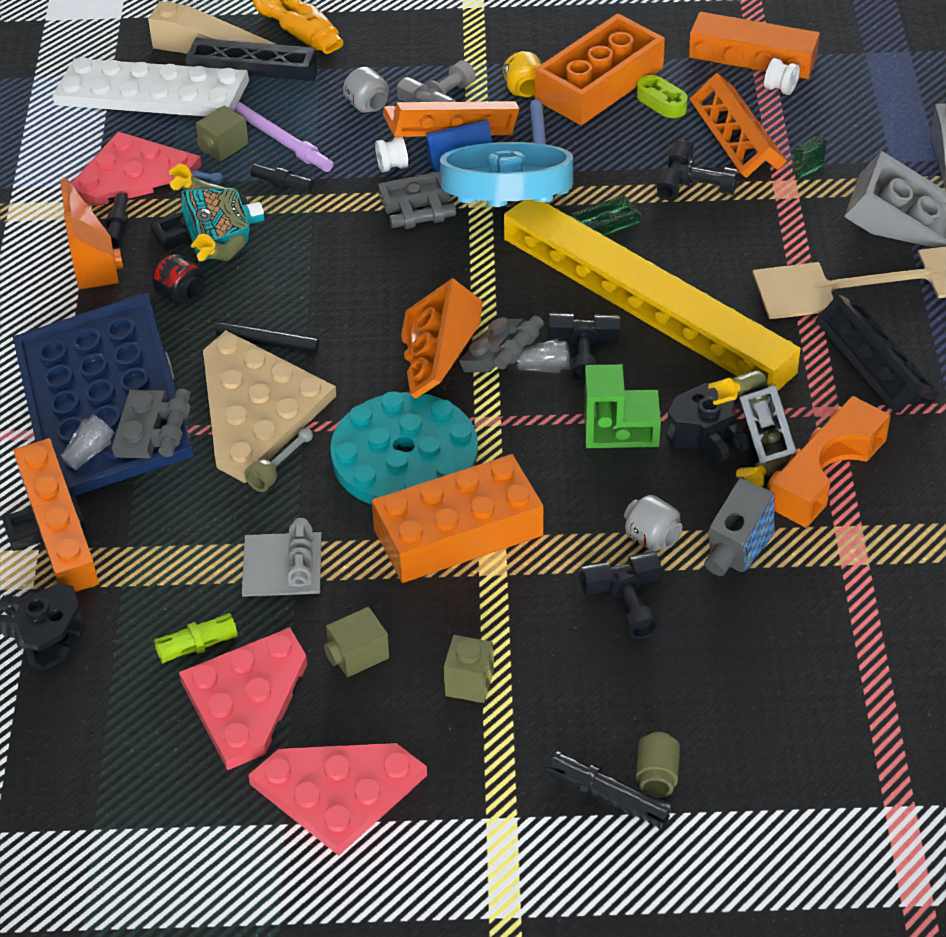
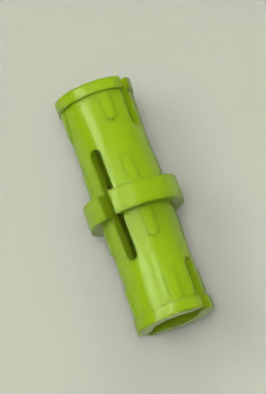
[154,613,238,664]

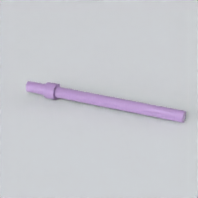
[234,102,333,172]

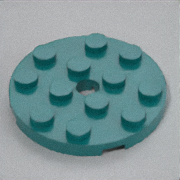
[330,391,478,505]

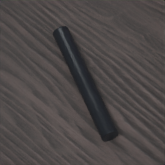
[215,322,319,353]

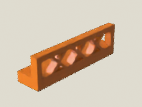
[689,73,787,178]
[383,101,519,137]

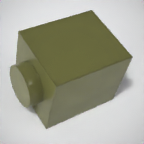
[196,105,249,162]
[324,606,390,678]
[444,635,494,703]

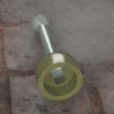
[244,428,313,492]

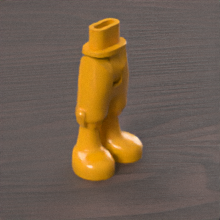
[253,0,343,54]

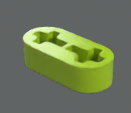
[636,75,688,118]

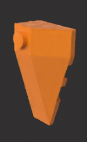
[60,178,123,290]
[401,278,483,399]

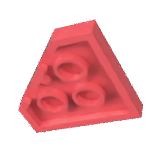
[71,132,202,206]
[179,627,307,770]
[248,743,427,856]

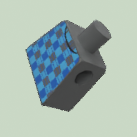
[704,478,775,576]

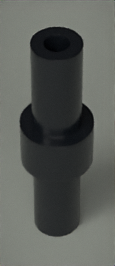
[250,164,314,192]
[106,193,128,247]

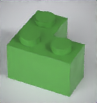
[584,364,661,448]

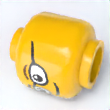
[503,51,542,97]

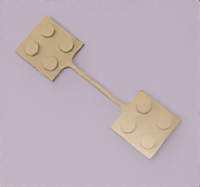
[752,247,946,319]

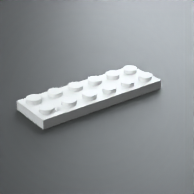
[52,58,249,116]

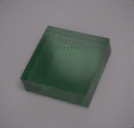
[792,135,827,178]

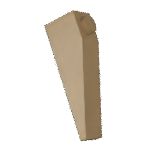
[148,1,275,54]

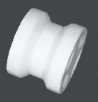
[764,58,800,95]
[375,137,408,173]

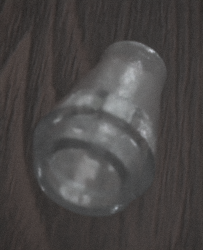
[517,338,570,373]
[60,414,115,470]

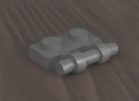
[378,172,456,229]
[459,316,544,372]
[111,389,190,459]

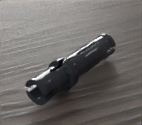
[547,750,673,830]

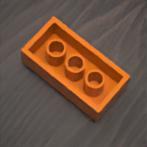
[535,13,665,126]
[372,454,543,583]

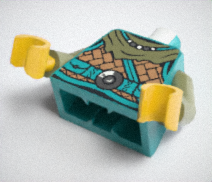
[168,163,264,262]

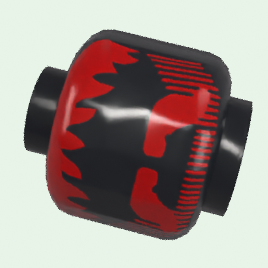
[153,254,204,305]

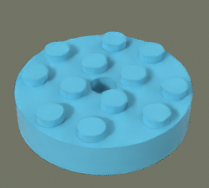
[440,142,573,207]

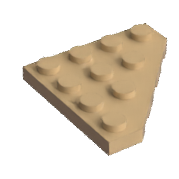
[203,330,336,483]

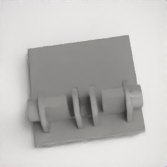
[242,518,321,597]

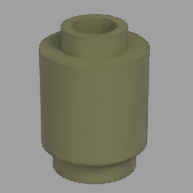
[636,732,680,798]

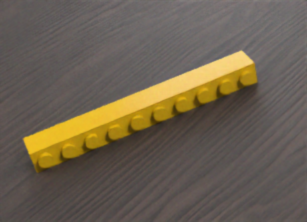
[504,199,801,391]

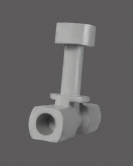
[397,60,476,102]

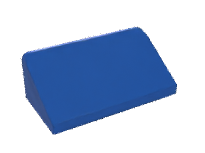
[426,120,492,172]

